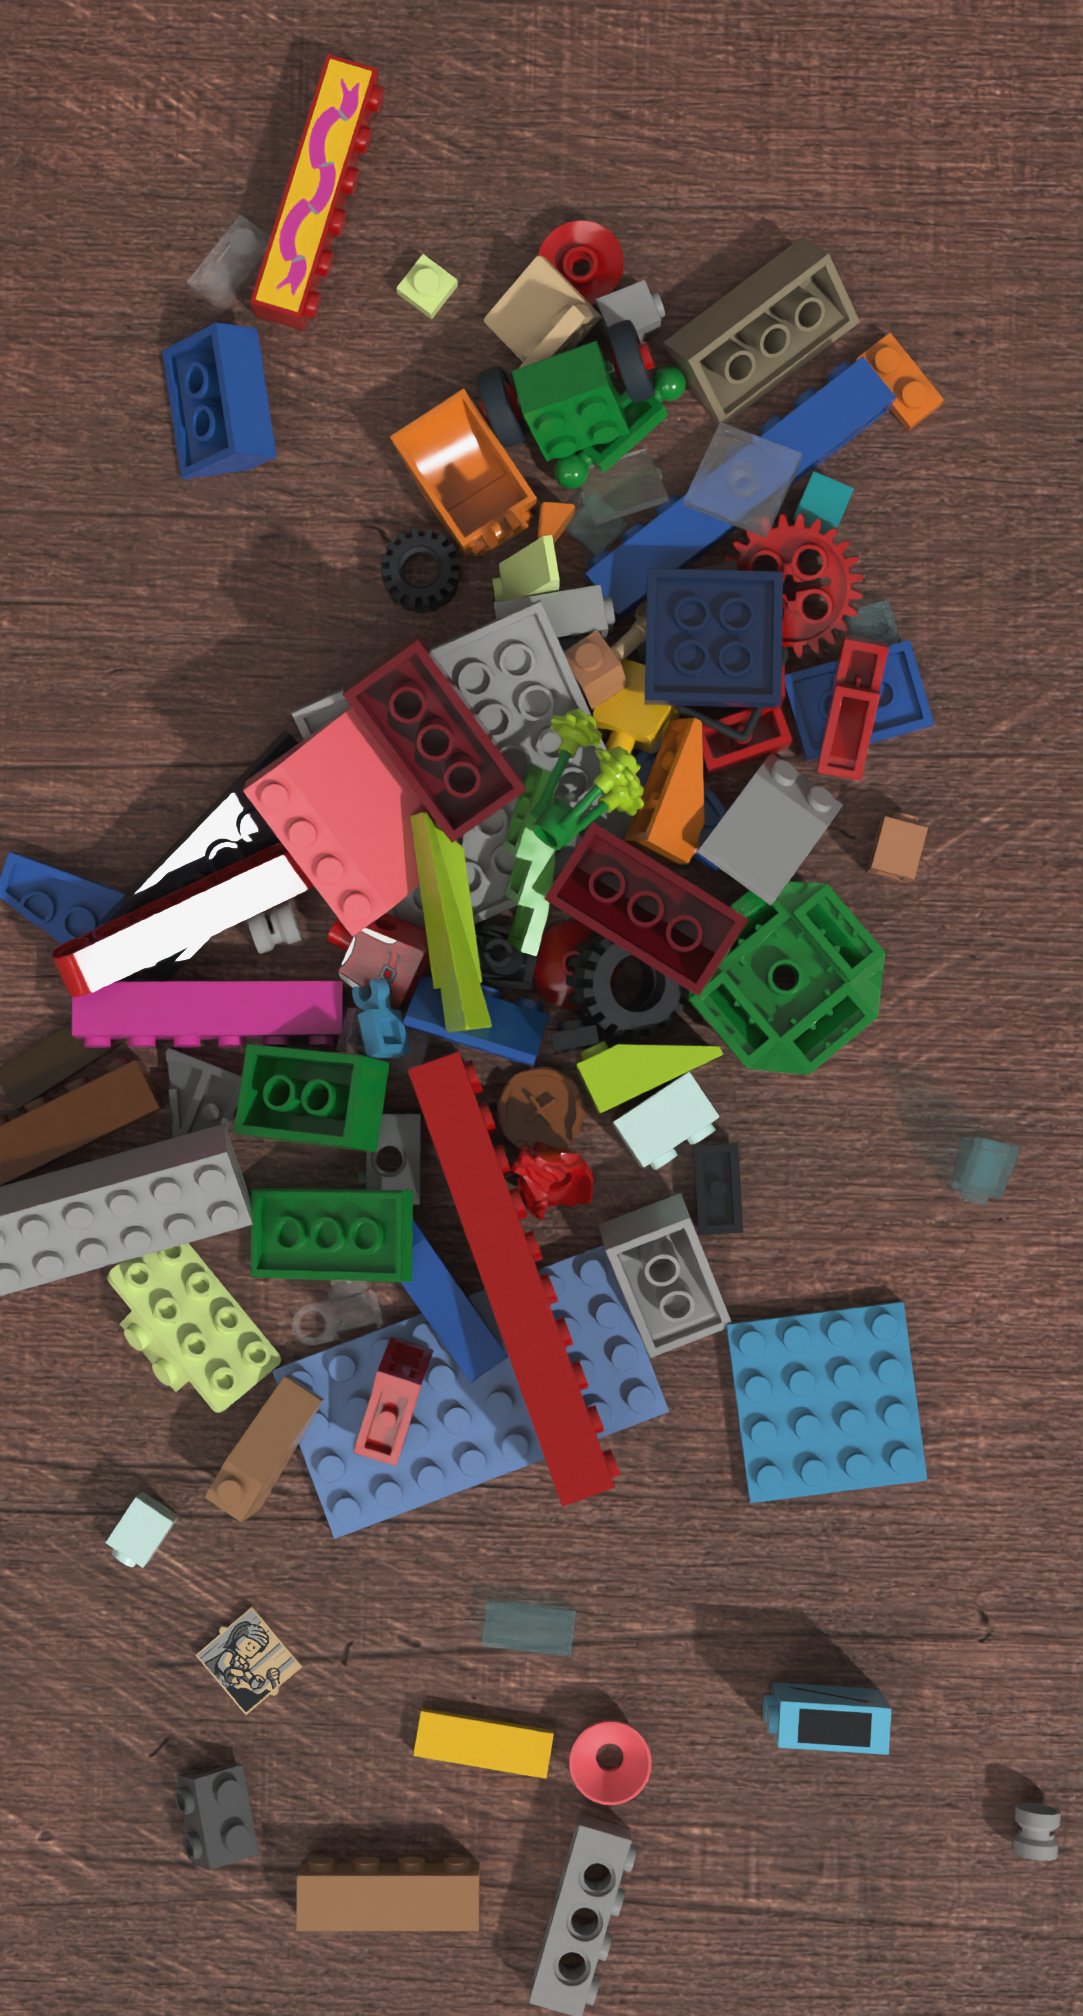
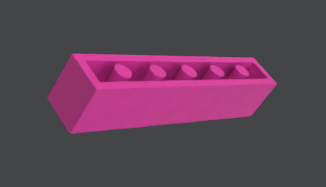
[72,981,344,1048]

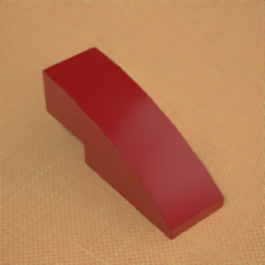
[817,634,889,781]

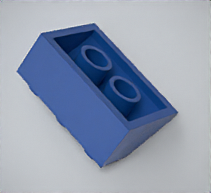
[162,322,277,479]
[403,975,549,1067]

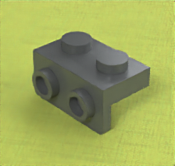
[175,1762,259,1870]

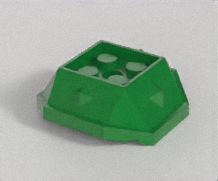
[688,881,886,1075]

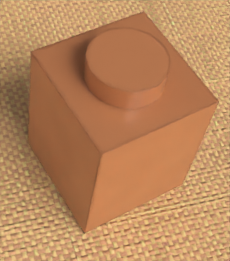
[564,630,629,710]
[866,812,928,884]

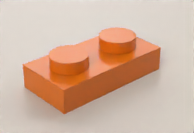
[854,333,945,431]

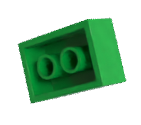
[234,1044,390,1152]

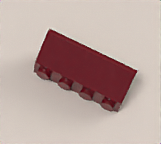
[544,821,748,996]

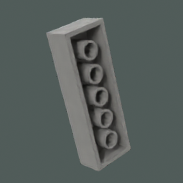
[0,1124,253,1296]

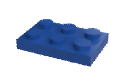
[785,640,934,763]

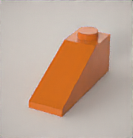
[624,718,705,864]

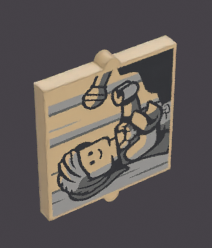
[196,1605,303,1715]

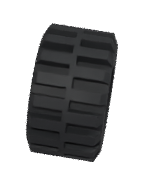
[566,931,688,1039]

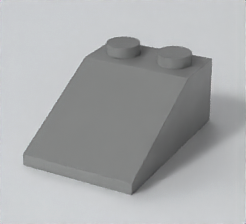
[698,753,843,905]
[598,1193,732,1358]

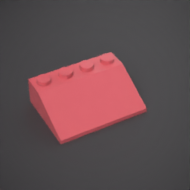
[243,706,458,936]

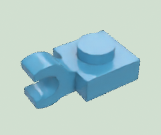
[352,979,411,1058]

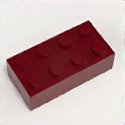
[342,633,527,843]

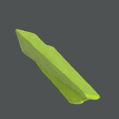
[410,812,492,1033]

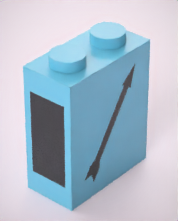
[763,1682,891,1755]

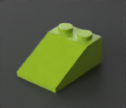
[575,1041,724,1114]

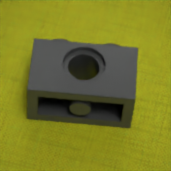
[358,1114,423,1204]

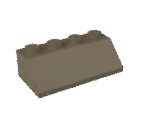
[663,237,860,427]

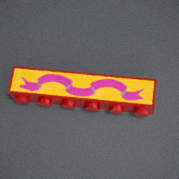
[250,54,385,331]

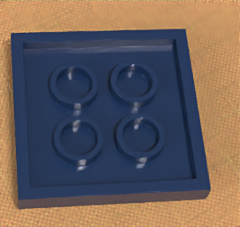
[644,568,783,708]

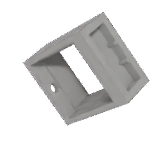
[494,585,615,652]

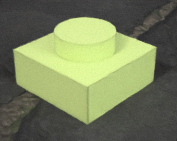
[396,254,458,320]

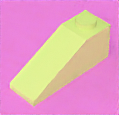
[492,535,560,602]

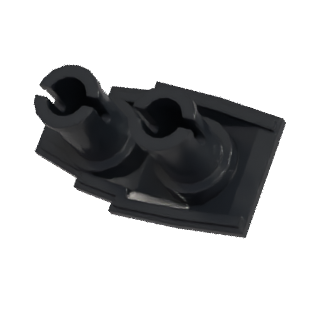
[474,922,542,990]

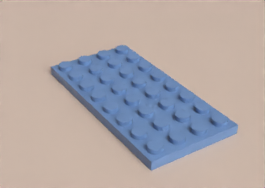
[272,1244,669,1539]

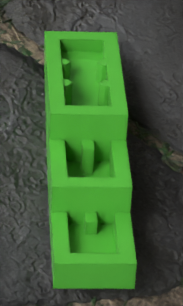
[502,762,556,956]

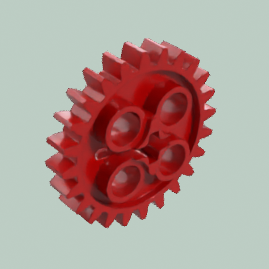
[724,512,864,658]

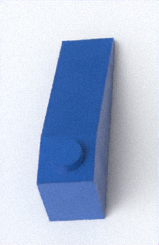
[401,1215,508,1383]

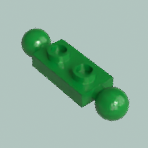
[554,366,686,489]

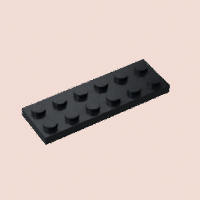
[98,730,298,982]

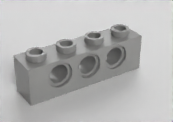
[529,1814,637,2016]

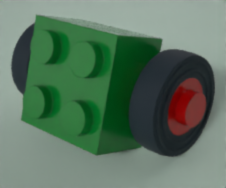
[478,319,655,462]

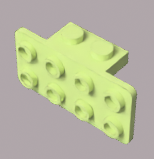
[107,1243,281,1412]

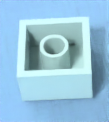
[611,1072,719,1170]

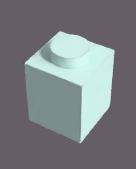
[106,1491,179,1568]

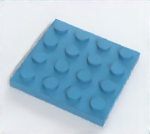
[726,1301,928,1503]

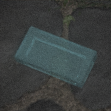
[482,1599,576,1657]

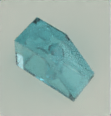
[950,1137,1020,1206]

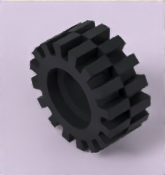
[380,527,461,613]

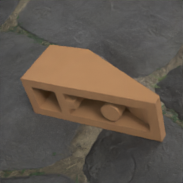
[204,1374,324,1522]

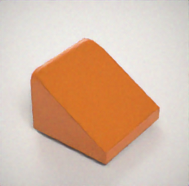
[537,502,575,544]

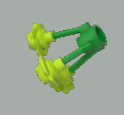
[530,709,644,850]

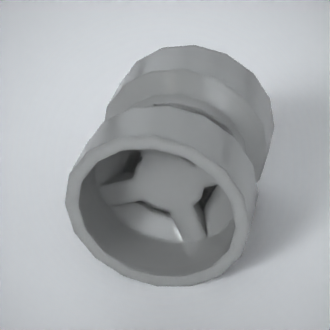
[247,899,302,954]
[1012,1803,1061,1861]

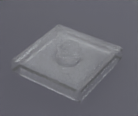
[684,422,802,538]

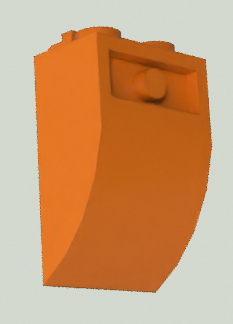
[389,388,537,558]

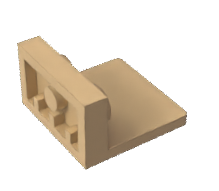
[484,256,602,369]

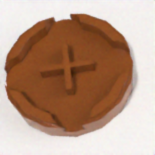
[497,1067,585,1150]

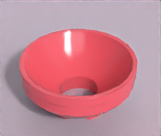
[569,1719,652,1805]

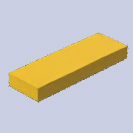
[413,1708,554,1779]

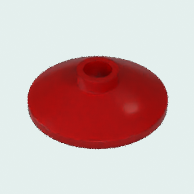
[538,220,624,306]
[533,921,618,1009]

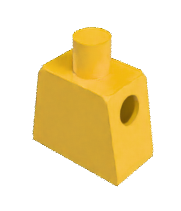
[593,659,681,754]

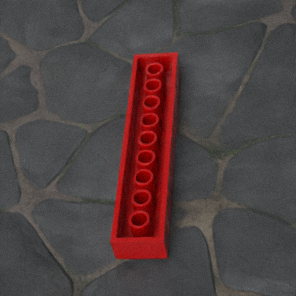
[408,1051,620,1507]

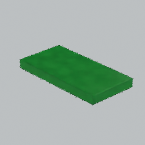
[250,1188,413,1282]

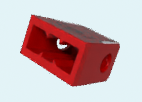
[327,913,430,1011]

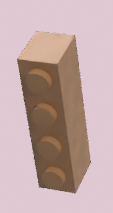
[296,1856,480,1931]

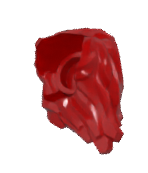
[511,1141,595,1220]

